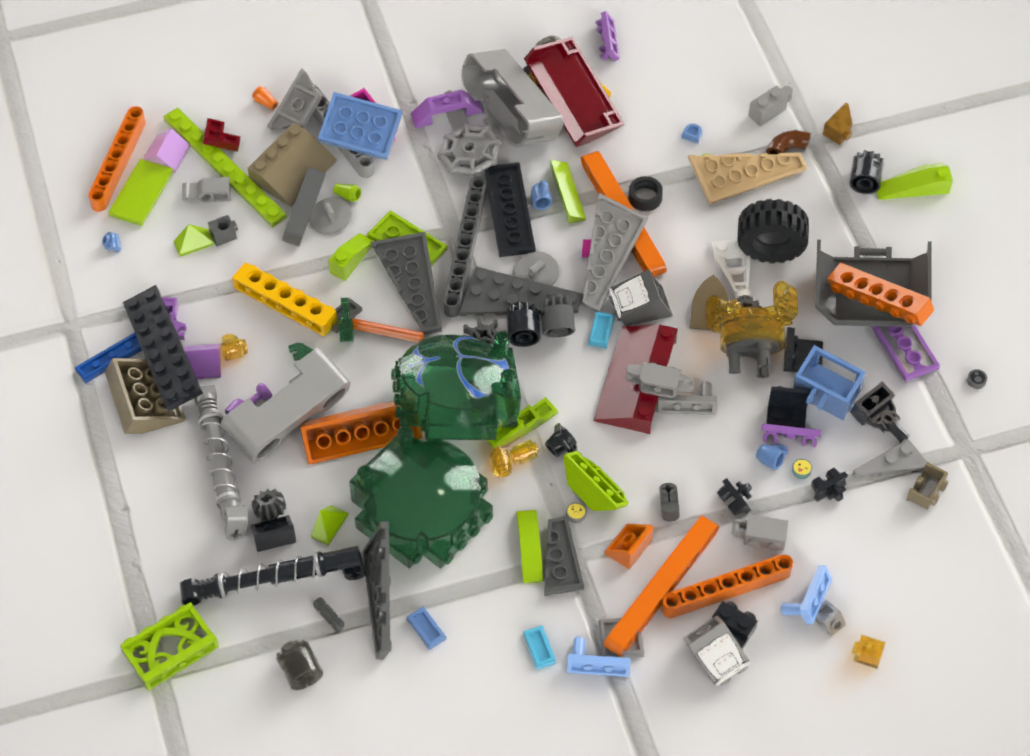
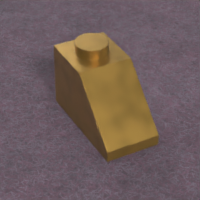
[823,103,853,145]

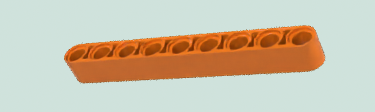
[581,151,667,277]
[603,516,719,657]

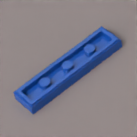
[75,333,142,384]

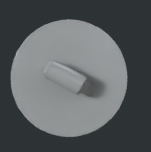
[309,197,352,234]
[515,252,559,286]

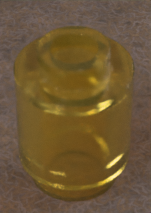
[509,440,539,465]
[489,447,512,478]

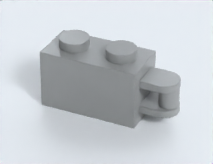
[748,85,793,126]
[731,514,788,551]

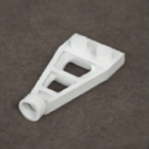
[711,239,751,299]

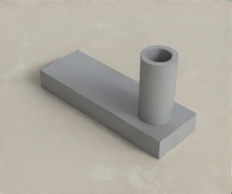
[658,381,717,415]

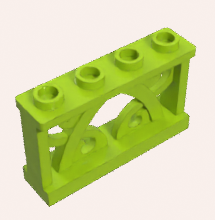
[120,603,219,691]

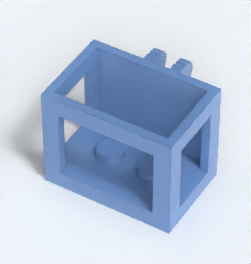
[793,345,866,421]

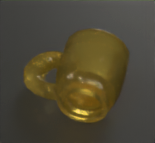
[221,334,248,361]

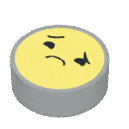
[566,503,586,523]

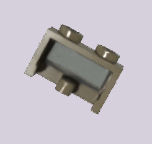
[906,462,949,510]

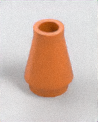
[252,86,279,111]

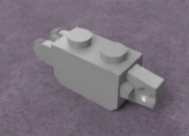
[625,362,695,398]

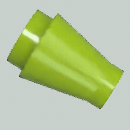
[333,183,361,202]

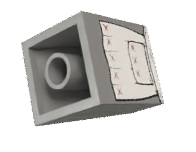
[683,616,751,686]

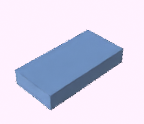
[406,606,446,650]

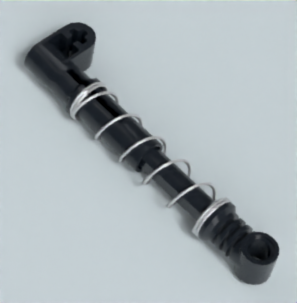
[180,546,365,606]

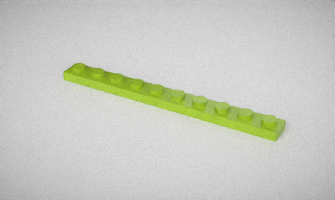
[163,107,287,228]

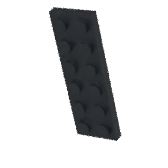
[484,162,536,257]

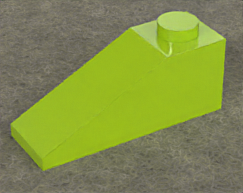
[328,233,375,281]

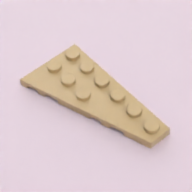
[688,153,808,205]

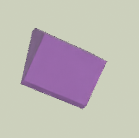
[183,344,221,379]

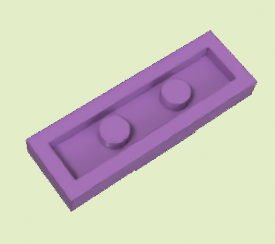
[595,11,620,61]
[761,424,821,447]

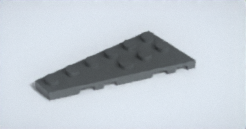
[371,232,442,335]

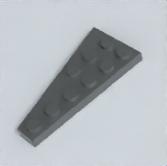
[459,267,583,316]
[362,521,392,660]

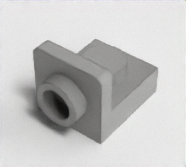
[816,600,846,636]

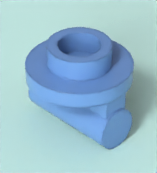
[102,232,121,252]

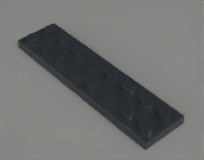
[123,285,203,411]

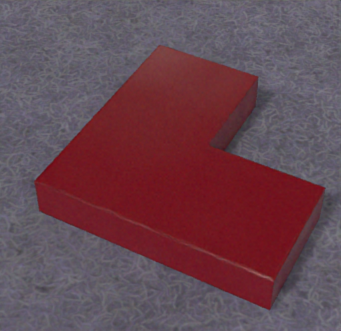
[203,118,241,152]

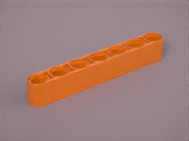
[88,106,146,212]
[662,554,793,618]

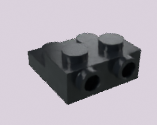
[712,601,758,650]

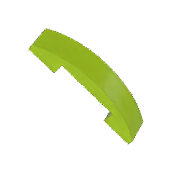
[516,510,543,584]

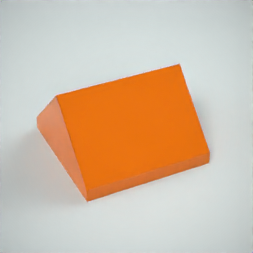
[604,524,653,570]

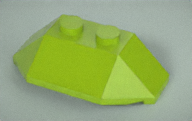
[563,451,629,511]

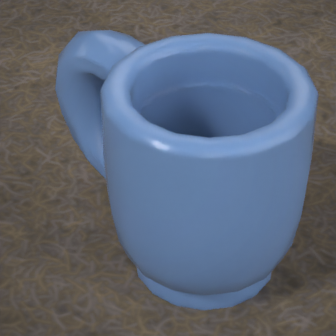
[531,180,552,210]
[756,444,788,470]

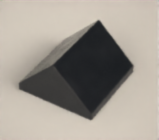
[250,515,296,552]

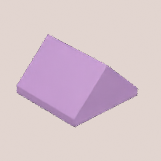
[144,128,190,173]

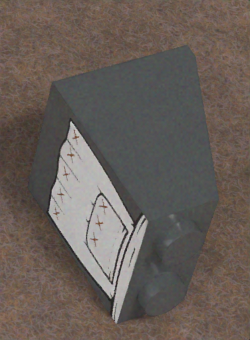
[609,269,673,326]

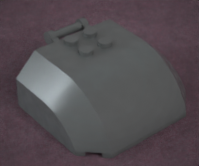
[815,239,932,327]

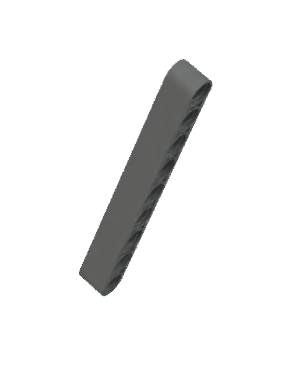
[444,176,486,318]

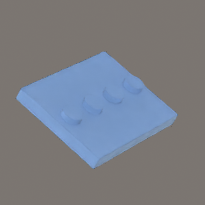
[318,92,403,160]

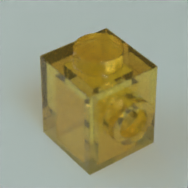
[852,635,886,669]

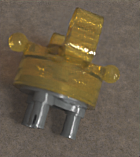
[706,281,798,378]

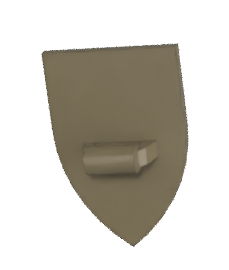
[690,275,729,332]

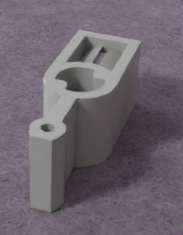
[182,177,231,203]

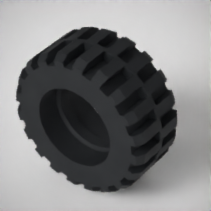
[737,198,809,264]

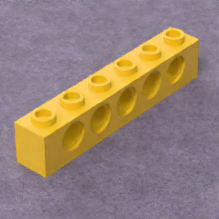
[232,262,338,337]

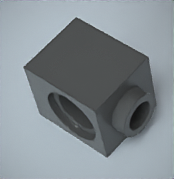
[208,215,238,246]

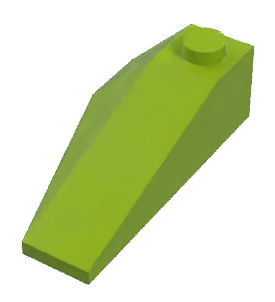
[876,163,953,200]

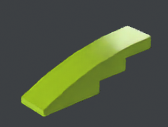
[483,397,558,450]

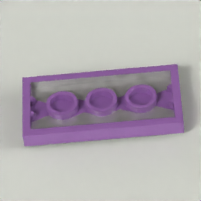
[871,325,940,382]

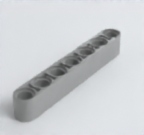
[313,85,374,178]

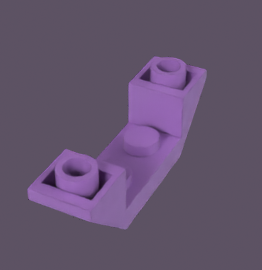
[411,90,483,129]

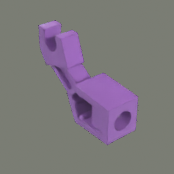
[163,297,187,340]

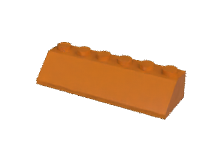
[299,397,423,465]

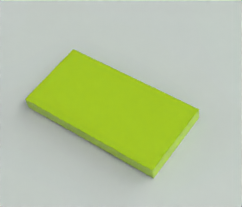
[108,158,174,226]
[367,210,448,267]

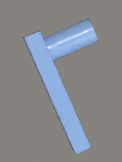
[781,565,832,624]
[567,637,630,677]

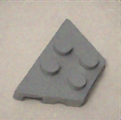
[267,68,323,130]

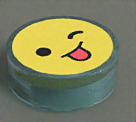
[792,459,812,479]

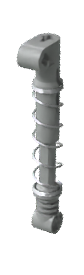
[194,385,248,540]

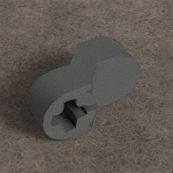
[659,483,680,521]

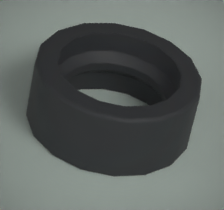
[628,176,663,212]

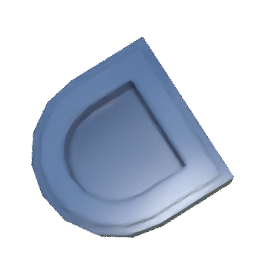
[681,124,702,143]

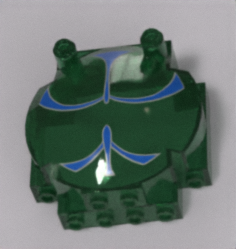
[391,332,521,440]

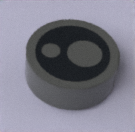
[967,369,987,389]

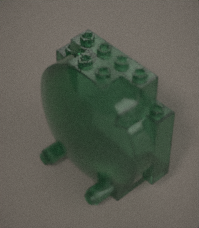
[349,426,493,569]

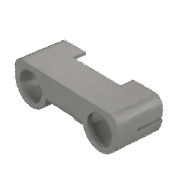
[461,49,563,147]
[221,347,351,463]

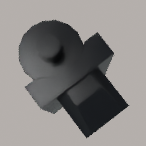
[811,468,848,502]
[717,478,752,516]

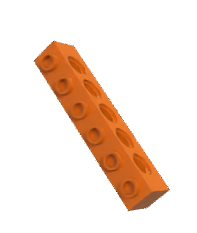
[827,262,934,326]

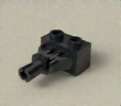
[850,381,910,443]

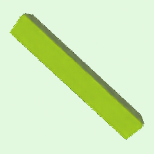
[550,160,586,223]

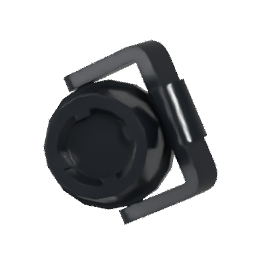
[545,423,578,457]

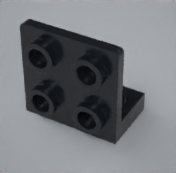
[783,327,823,373]
[766,386,810,428]

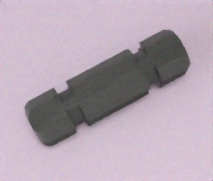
[313,597,345,631]

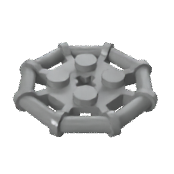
[437,123,504,177]

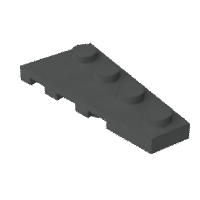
[544,516,584,597]

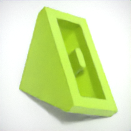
[173,224,215,257]
[311,505,349,546]

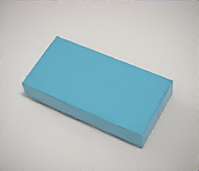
[588,311,614,349]
[523,625,556,670]

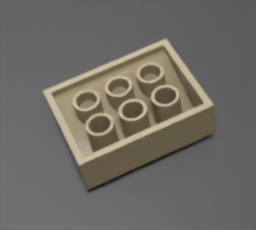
[248,123,337,207]
[105,358,186,434]

